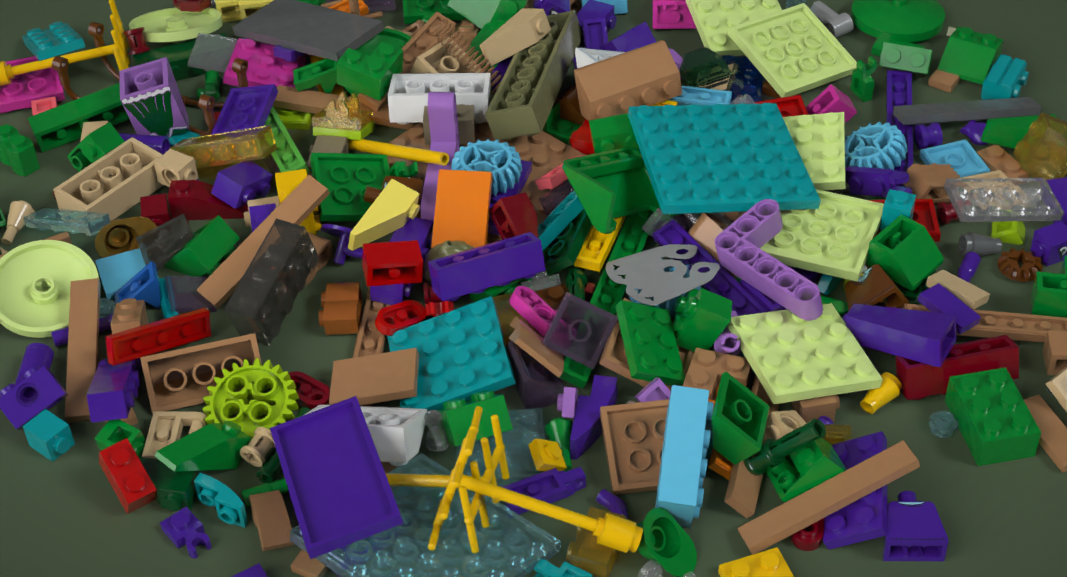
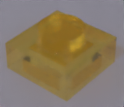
[822,424,852,445]

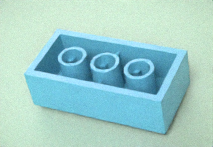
[655,385,714,528]

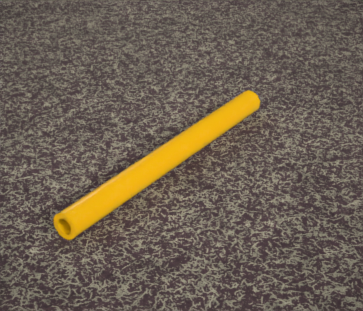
[347,139,449,166]

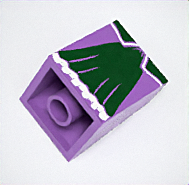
[119,57,189,137]

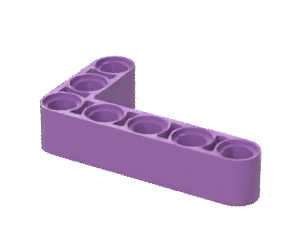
[421,92,460,222]
[714,199,823,321]

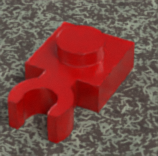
[425,301,454,318]

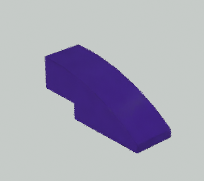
[570,375,618,460]

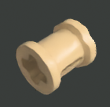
[240,427,276,467]

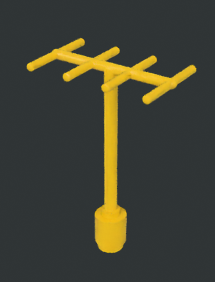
[0,0,131,86]
[428,406,643,553]
[385,415,510,553]

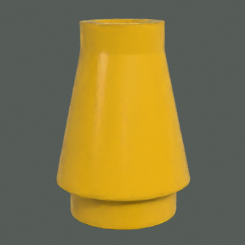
[860,372,902,414]

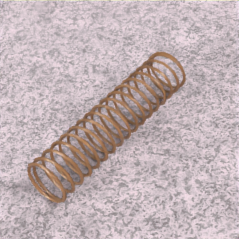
[432,19,502,97]

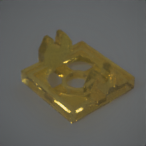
[312,92,373,131]

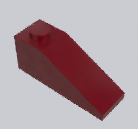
[168,180,248,221]
[489,192,538,240]

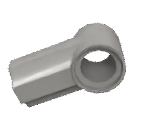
[810,0,853,38]

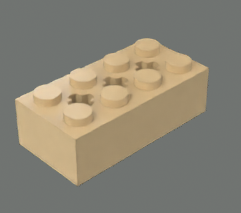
[53,137,163,234]

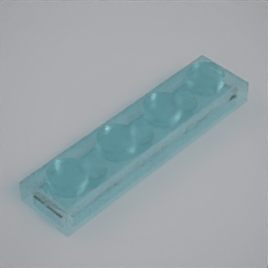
[23,208,111,236]

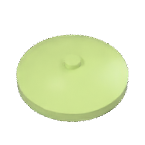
[129,7,223,44]
[0,240,100,338]

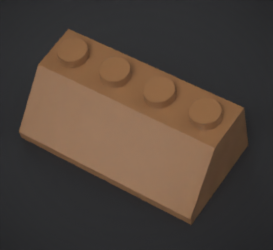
[574,40,682,121]
[140,333,262,414]

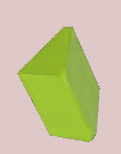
[991,214,1025,245]

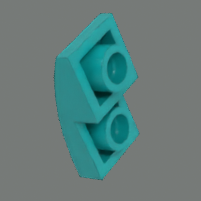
[194,473,248,528]

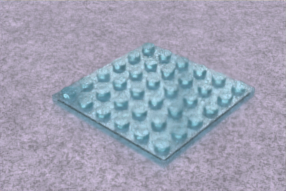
[290,453,561,577]

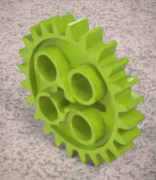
[203,358,299,442]

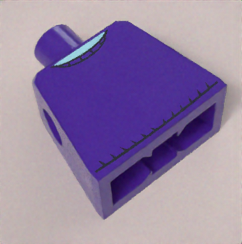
[883,491,949,561]

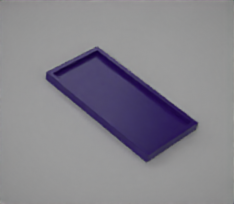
[270,396,404,559]

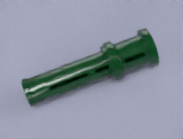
[743,418,826,476]

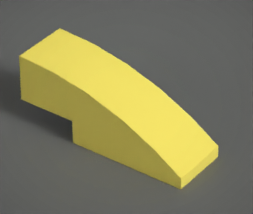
[215,0,274,23]

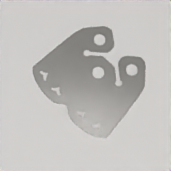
[606,244,720,306]

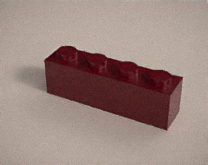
[896,335,1019,400]

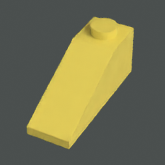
[348,179,420,251]

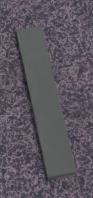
[893,97,1042,125]

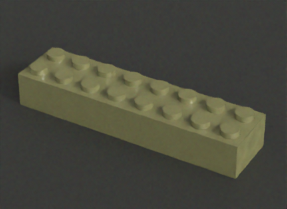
[485,10,583,140]

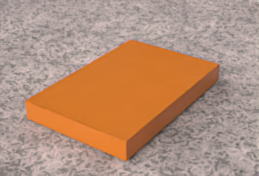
[431,169,493,248]

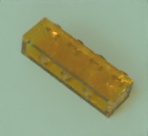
[169,125,277,169]

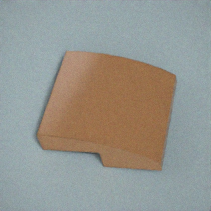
[509,316,564,377]

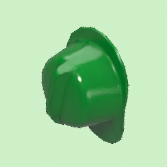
[636,507,697,577]

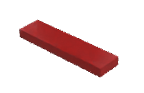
[106,308,211,366]

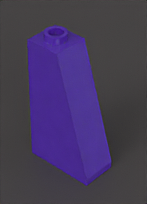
[843,304,956,367]

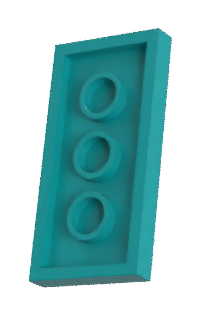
[22,21,85,61]

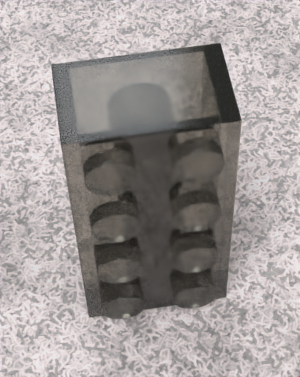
[225,218,319,346]

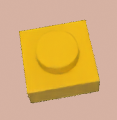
[528,438,567,472]

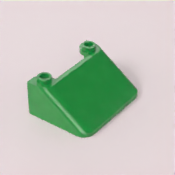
[562,147,680,234]

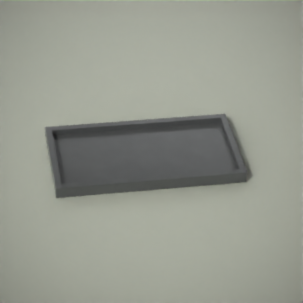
[233,0,384,61]

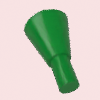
[544,417,573,472]

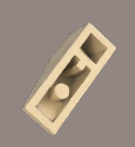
[480,8,551,66]

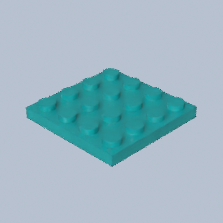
[387,296,516,416]

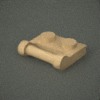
[142,411,207,459]

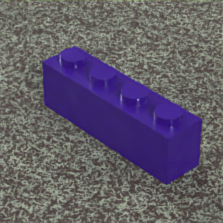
[370,217,433,305]
[428,232,546,301]

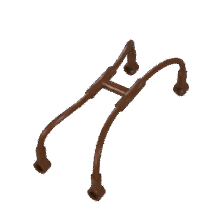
[52,22,248,137]

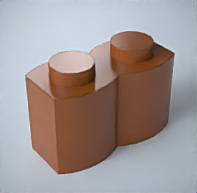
[319,282,362,335]

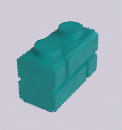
[981,54,1029,100]

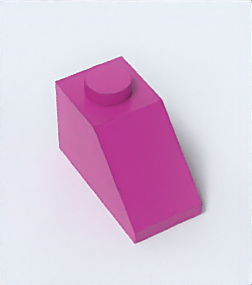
[806,84,857,123]

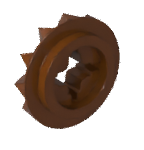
[997,248,1043,282]

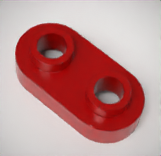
[374,300,426,336]

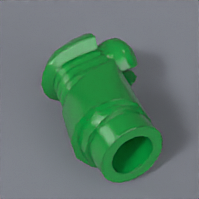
[197,70,222,102]

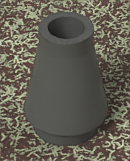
[958,232,1002,256]

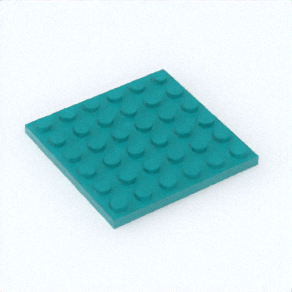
[627,103,821,214]

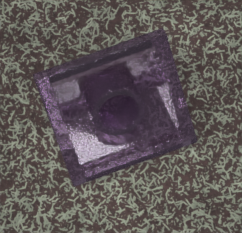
[542,292,618,369]
[508,341,564,412]

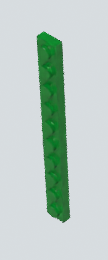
[558,210,655,389]

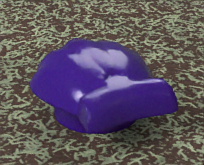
[959,120,988,145]

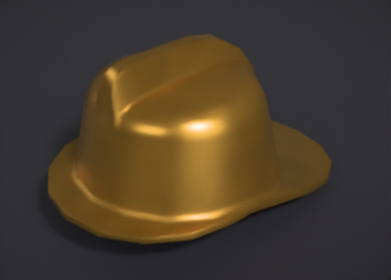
[95,216,159,258]

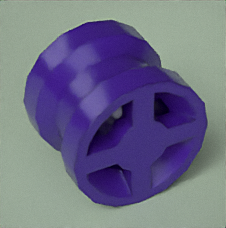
[914,122,943,150]

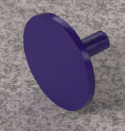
[320,224,372,265]

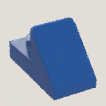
[114,261,161,309]

